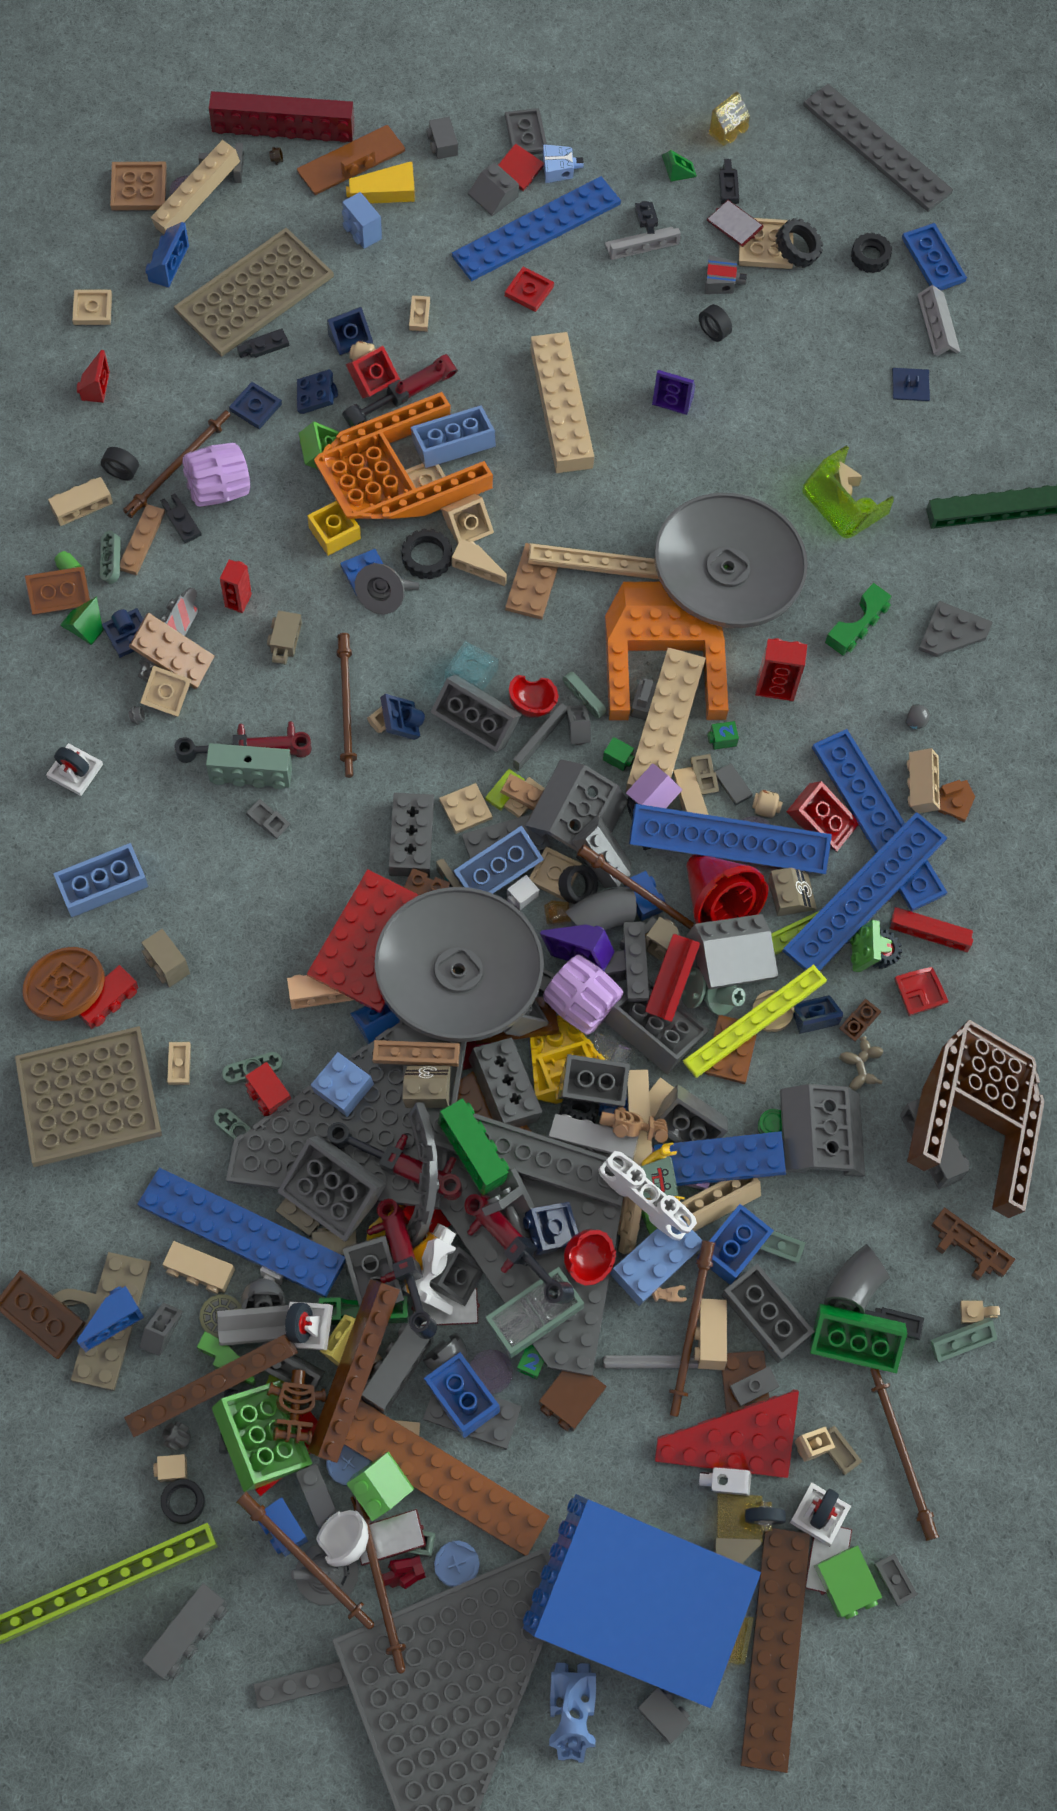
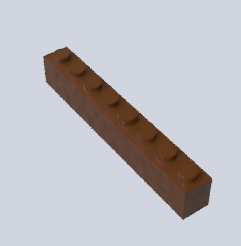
[307,1279,400,1463]
[124,1334,298,1437]

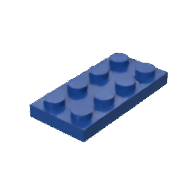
[902,223,967,290]

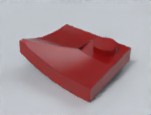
[894,967,948,1016]

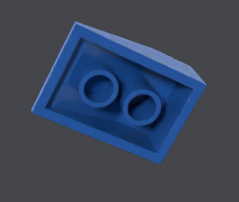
[697,1204,774,1285]
[77,1286,144,1352]
[424,1352,500,1438]

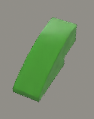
[197,1331,256,1386]

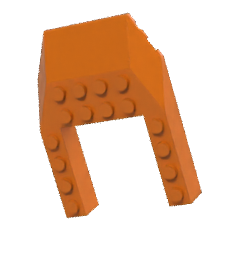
[314,392,493,519]
[605,582,729,720]

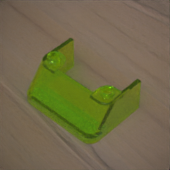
[802,445,894,538]

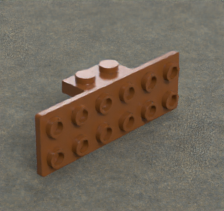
[297,125,405,195]

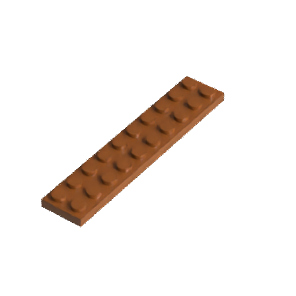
[344,1400,549,1556]

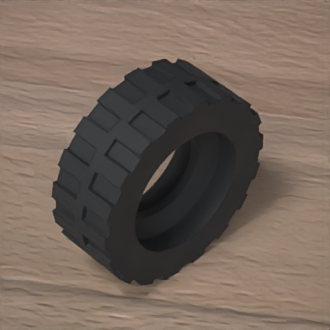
[851,232,892,273]

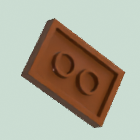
[25,566,90,615]
[705,1015,757,1084]

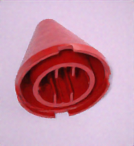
[686,854,768,924]

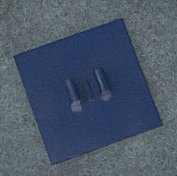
[892,368,930,401]

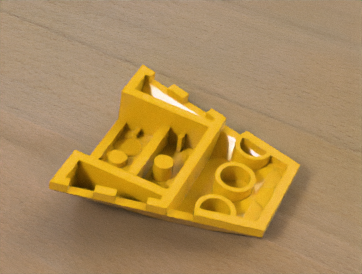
[530,1015,605,1104]

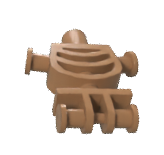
[599,1107,668,1143]

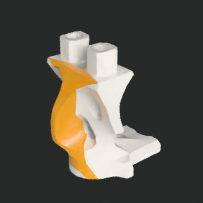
[403,1223,456,1315]

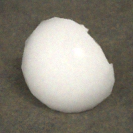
[316,1510,369,1567]

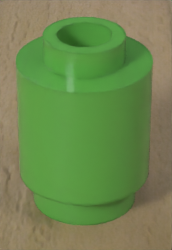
[54,551,82,570]

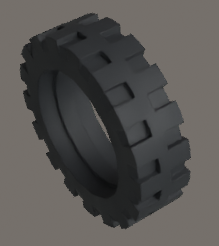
[775,218,823,268]
[401,529,452,579]

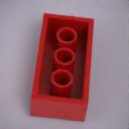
[755,638,808,701]

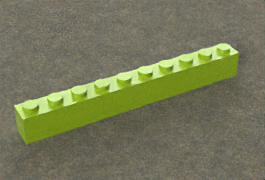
[0,1523,218,1644]

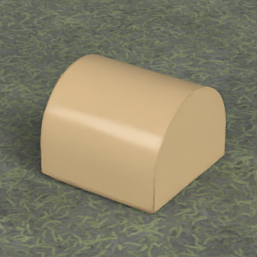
[367,706,386,733]

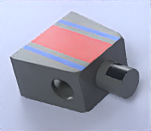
[704,255,747,294]

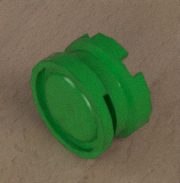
[757,1109,782,1134]

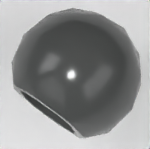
[906,704,930,729]

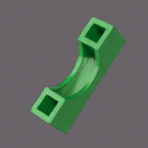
[825,583,892,656]
[319,1296,408,1325]

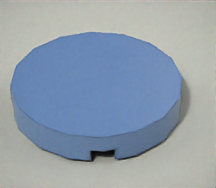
[326,1445,371,1486]
[434,1541,479,1588]

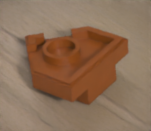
[938,779,975,823]

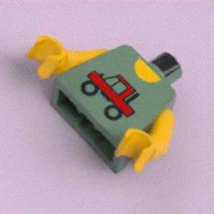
[641,1143,684,1201]

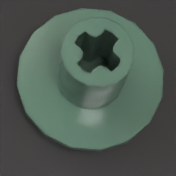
[681,967,708,1008]
[704,985,745,1015]

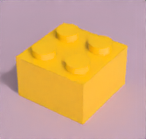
[307,501,361,556]

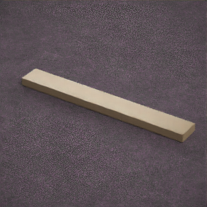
[528,543,659,580]

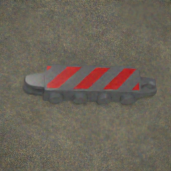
[138,587,198,682]

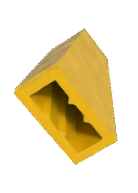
[346,162,415,203]

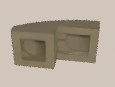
[690,754,719,795]

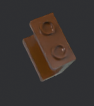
[538,1371,607,1432]

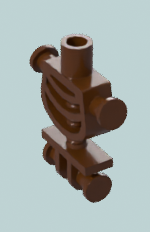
[267,1370,326,1445]

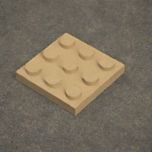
[738,218,793,269]

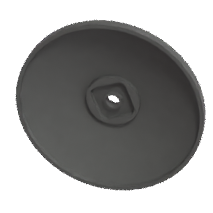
[654,493,808,628]
[375,887,544,1042]

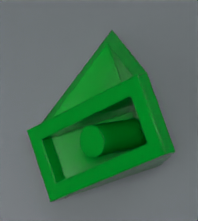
[662,150,697,182]
[60,596,103,645]

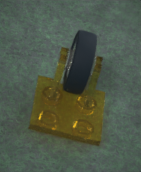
[717,1494,786,1542]

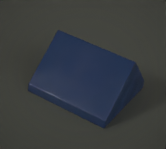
[327,307,373,355]
[793,995,843,1034]

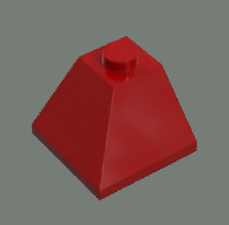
[77,350,110,403]

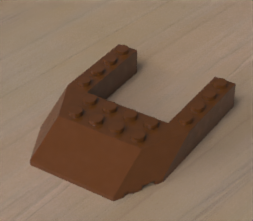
[907,1020,1044,1218]

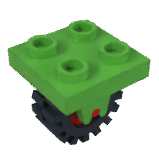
[850,920,902,972]

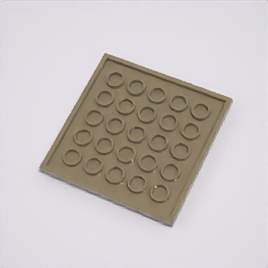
[15,1026,162,1167]

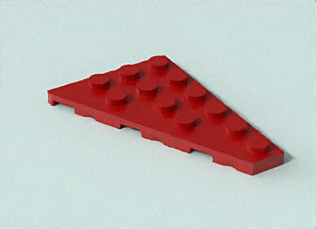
[655,1389,799,1478]

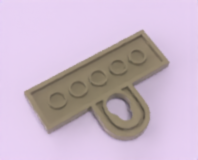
[53,1252,151,1391]

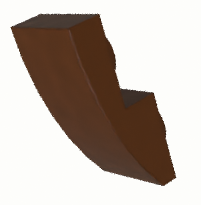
[839,998,882,1042]

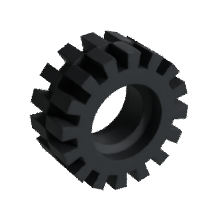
[559,1100,599,1124]

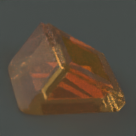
[544,900,571,924]

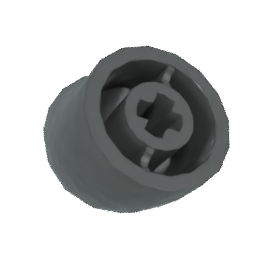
[566,887,637,931]
[824,1244,890,1314]

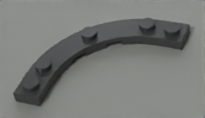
[406,1102,439,1250]

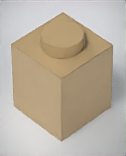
[153,1454,187,1482]

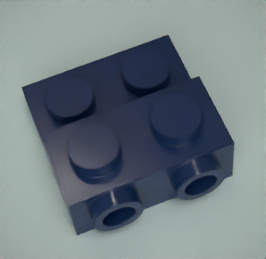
[523,1202,579,1256]

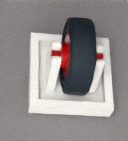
[46,743,103,796]
[285,1302,333,1350]
[790,1483,851,1547]

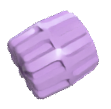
[183,443,250,507]
[543,955,623,1035]

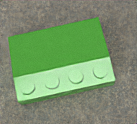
[212,1380,313,1492]

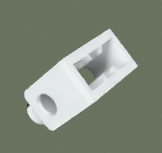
[699,1467,751,1497]

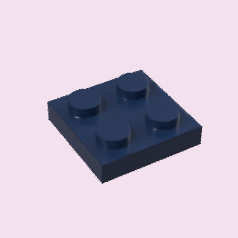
[229,382,282,430]

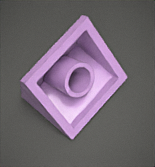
[626,763,682,808]

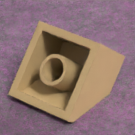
[441,494,494,544]

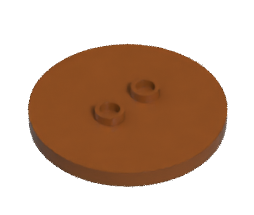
[22,947,105,1021]

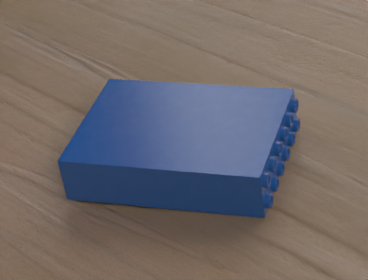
[523,1494,761,1708]

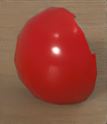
[508,675,559,718]
[564,1229,616,1285]

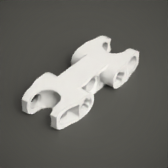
[598,1151,697,1241]

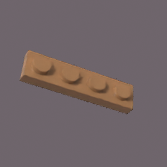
[120,504,165,575]
[500,773,575,829]
[372,1040,460,1067]

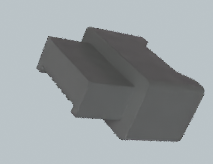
[631,678,657,720]

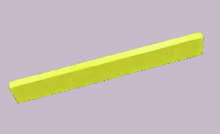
[683,965,827,1078]

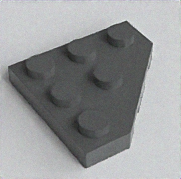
[918,601,993,657]

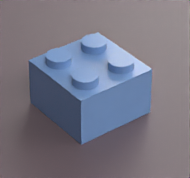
[342,192,382,249]
[311,1052,374,1117]

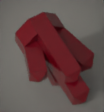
[382,1555,426,1589]

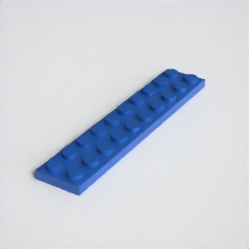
[452,176,621,282]
[812,729,948,912]
[629,804,832,874]
[783,812,947,971]
[137,1168,346,1298]

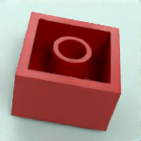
[345,346,400,399]
[245,1062,291,1117]

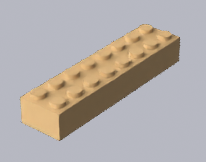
[530,332,594,473]
[626,648,706,792]

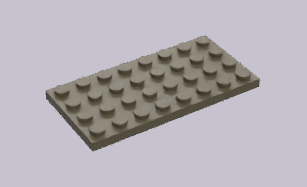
[174,228,334,357]

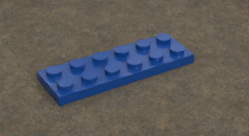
[654,1132,786,1186]

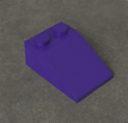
[652,370,695,415]
[540,924,615,971]

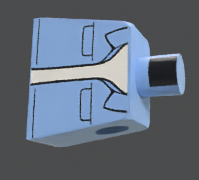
[543,145,584,183]

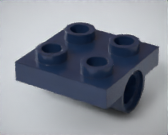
[297,369,338,414]
[102,608,143,658]
[380,694,425,740]

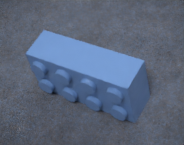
[411,405,496,468]
[452,826,544,894]
[53,843,148,918]
[610,1217,702,1306]

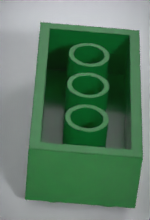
[437,1098,509,1196]
[809,1303,907,1374]

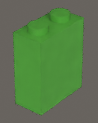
[813,1545,882,1620]

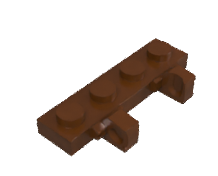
[931,1207,1015,1280]

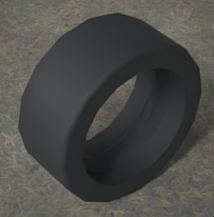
[699,304,732,342]
[100,447,139,481]
[558,865,598,904]
[161,1479,205,1524]

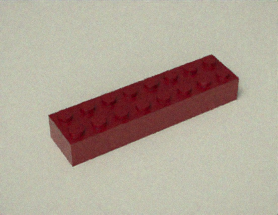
[209,91,354,143]

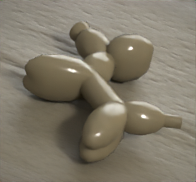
[840,1036,883,1091]

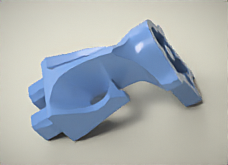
[549,1663,596,1763]

